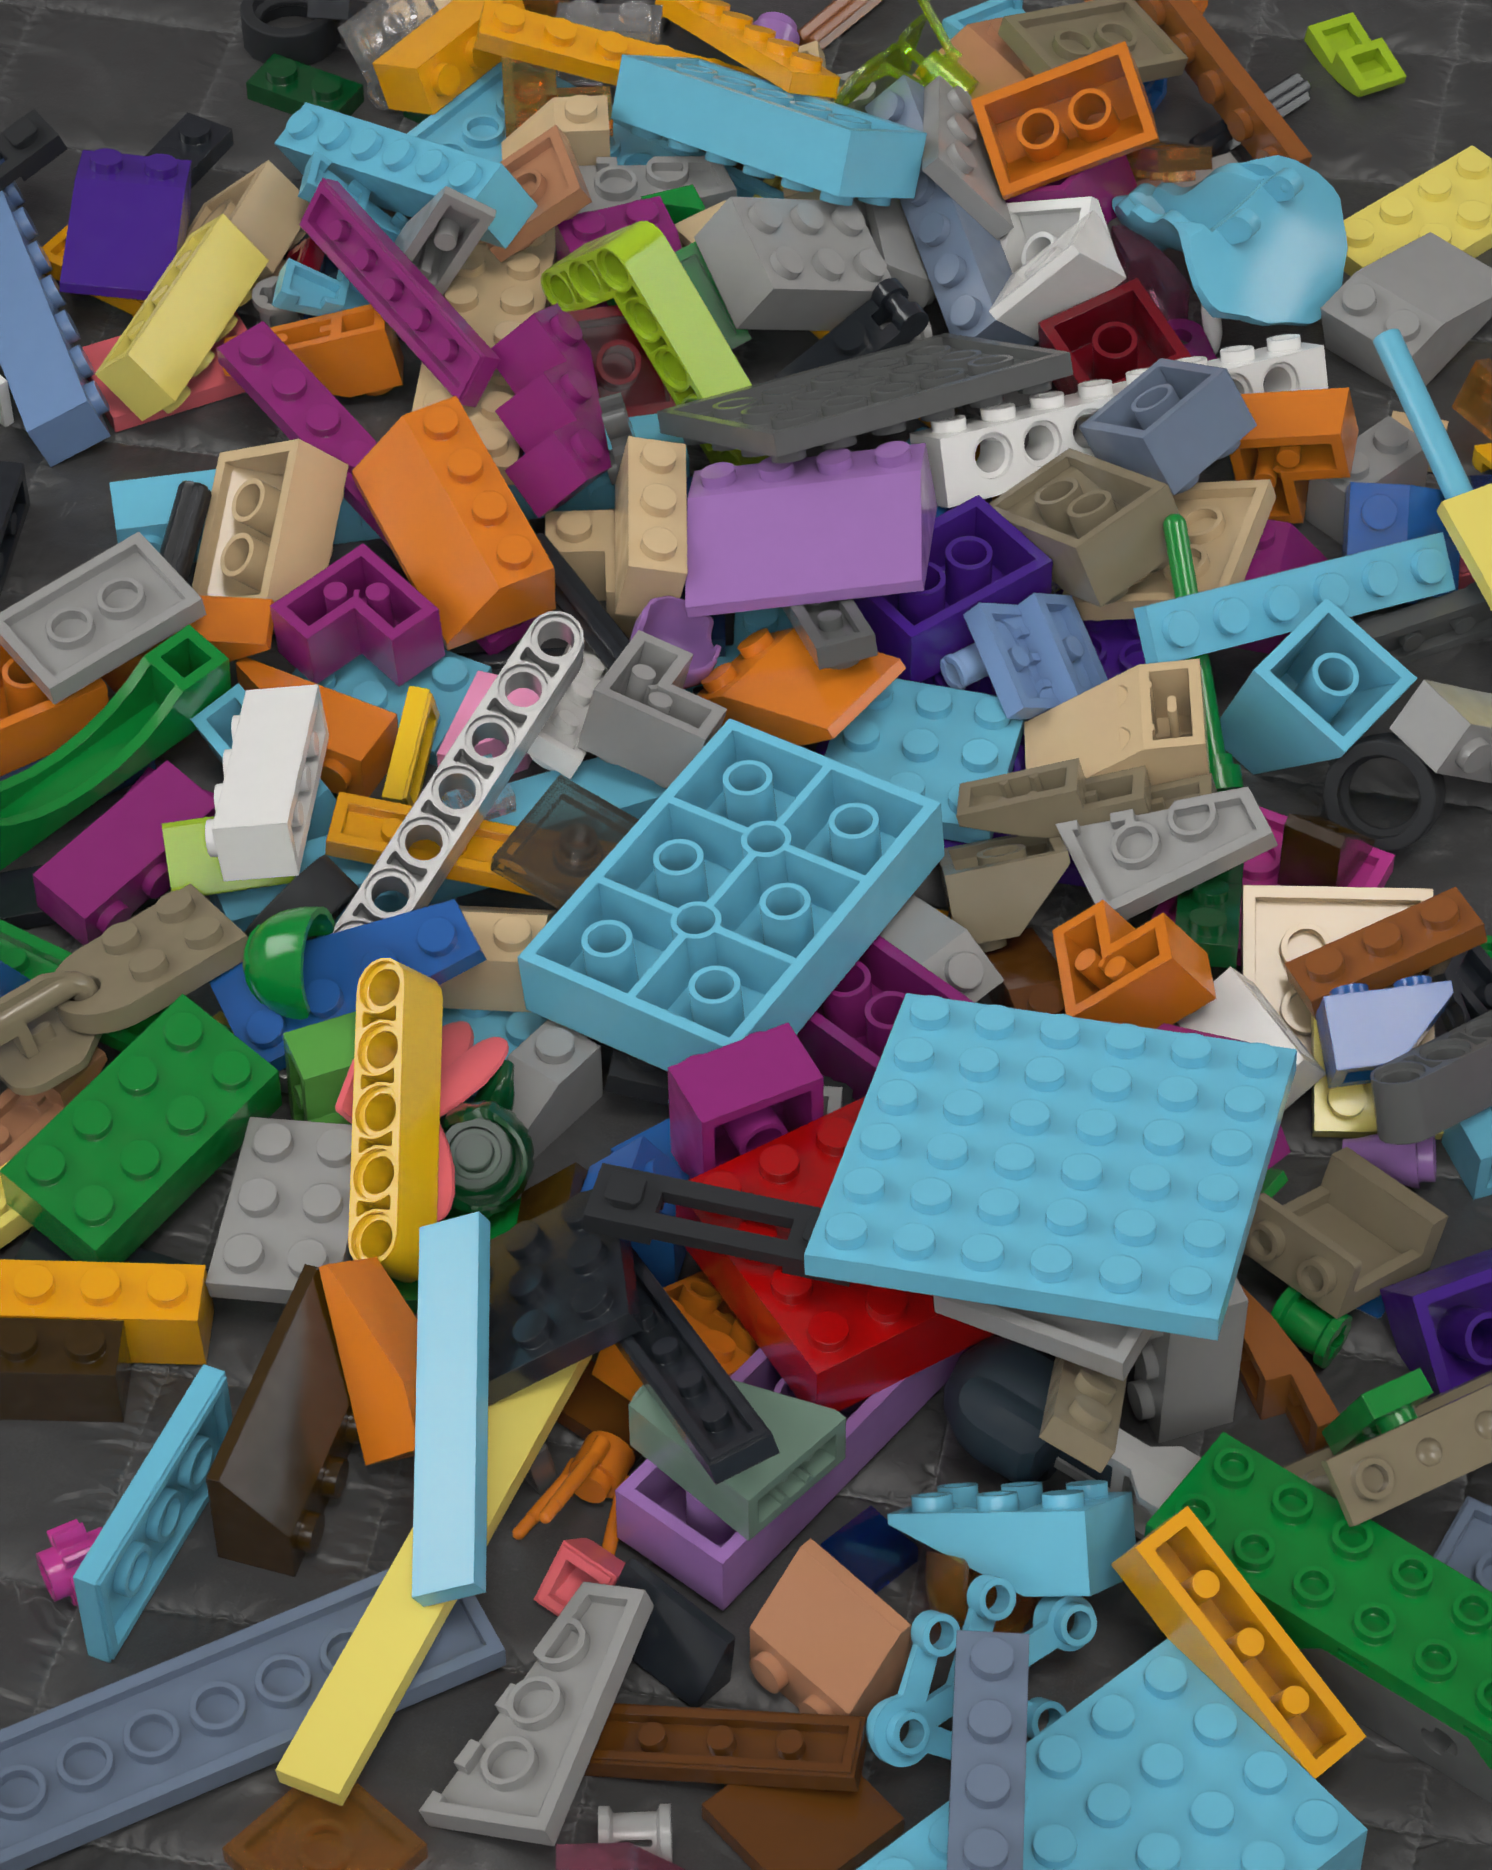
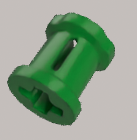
[1270,1286,1352,1369]

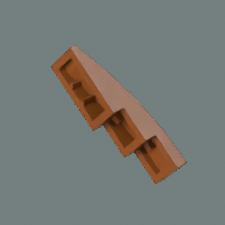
[1239,1284,1340,1455]

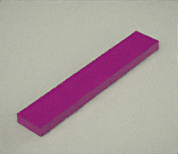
[299,178,501,407]

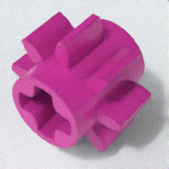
[36,1519,103,1609]

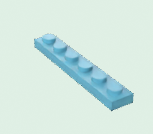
[1133,532,1456,664]

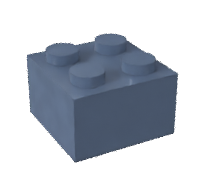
[1079,358,1257,495]

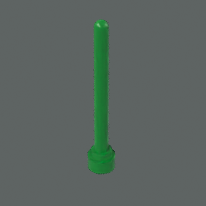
[1163,514,1244,792]

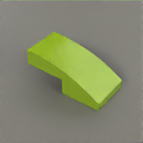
[1304,12,1407,97]

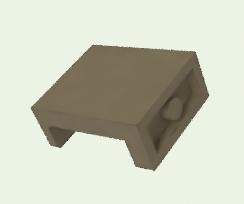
[1243,1147,1449,1319]

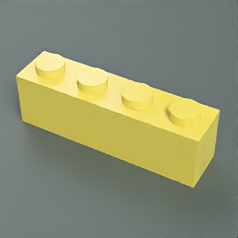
[95,214,269,421]

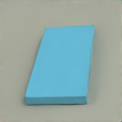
[73,1364,233,1663]

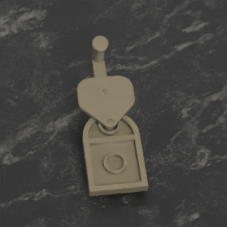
[0,883,248,1096]

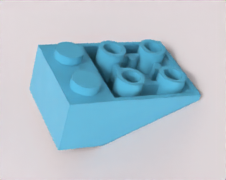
[887,1480,1136,1597]

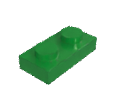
[1322,1368,1433,1456]

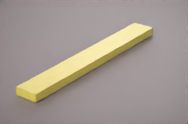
[275,1355,592,1806]

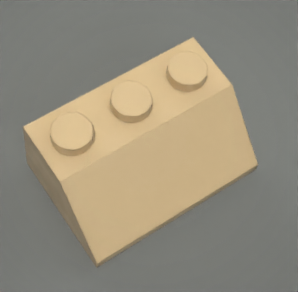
[192,439,349,634]

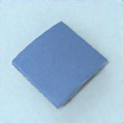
[963,593,1108,719]

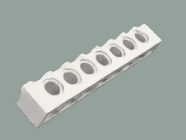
[909,334,1328,508]

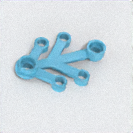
[866,1574,1097,1767]

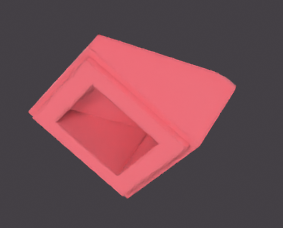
[533,1538,626,1617]

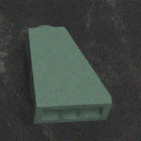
[628,1380,846,1541]

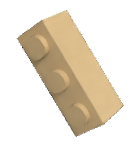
[615,436,688,617]

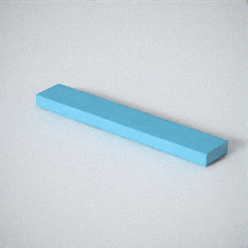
[412,1211,490,1607]

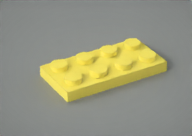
[1344,145,1492,276]

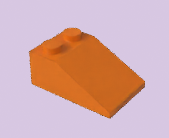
[697,627,906,746]

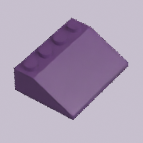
[685,441,937,618]

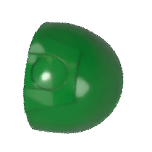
[243,907,335,1020]

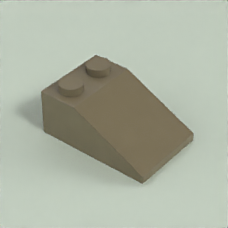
[989,448,1192,607]

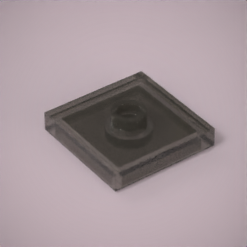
[490,775,639,910]

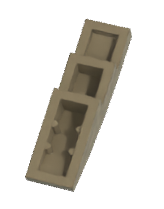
[956,758,1217,838]

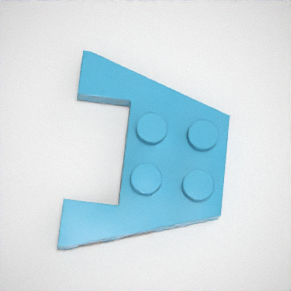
[272,151,409,316]

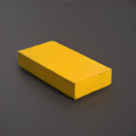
[382,686,440,806]

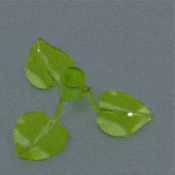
[832,0,980,106]

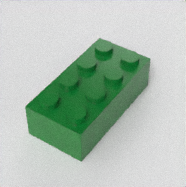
[0,993,282,1263]

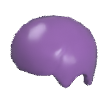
[630,596,721,689]

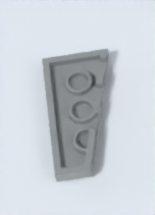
[419,1581,654,1846]

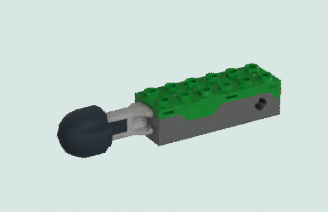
[944,1336,1492,1804]

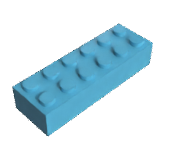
[611,54,927,206]

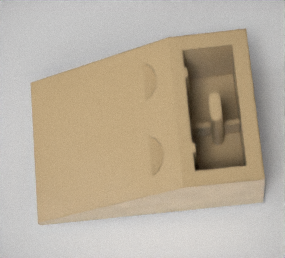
[1024,658,1210,786]

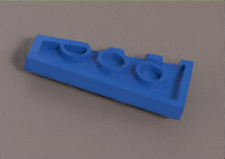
[209,899,487,1071]

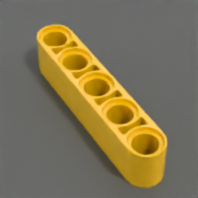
[348,958,443,1283]

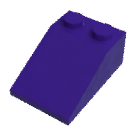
[60,148,192,300]

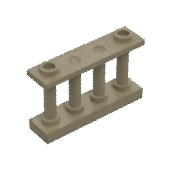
[1282,1370,1492,1527]

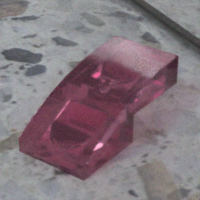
[1111,224,1190,321]

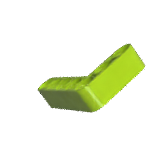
[540,221,771,466]

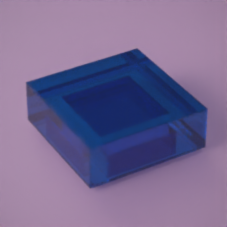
[821,1505,918,1594]

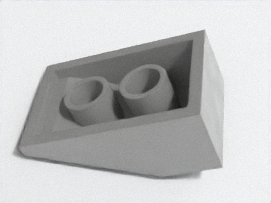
[1320,232,1492,390]

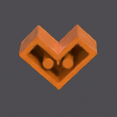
[1229,387,1359,524]
[1052,900,1217,1029]

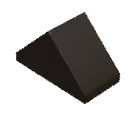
[1277,813,1376,887]

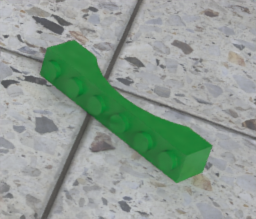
[0,624,231,871]

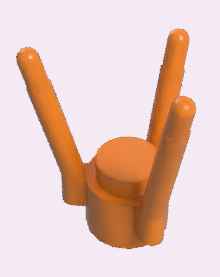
[512,1431,635,1556]

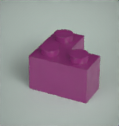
[270,543,445,687]

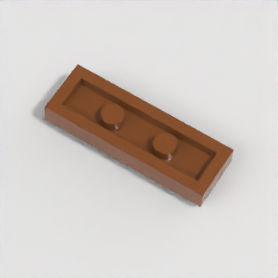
[1284,886,1488,1019]

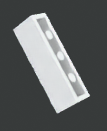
[205,684,329,881]

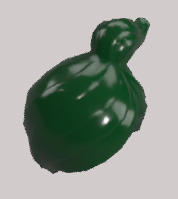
[442,1060,535,1218]

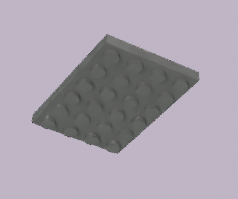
[657,333,1073,463]

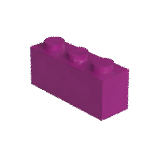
[33,760,216,946]

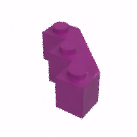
[491,303,612,518]

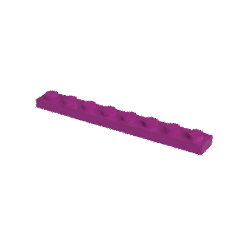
[217,321,538,655]

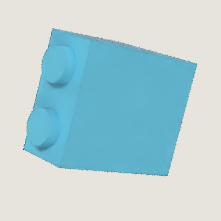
[1220,597,1418,775]

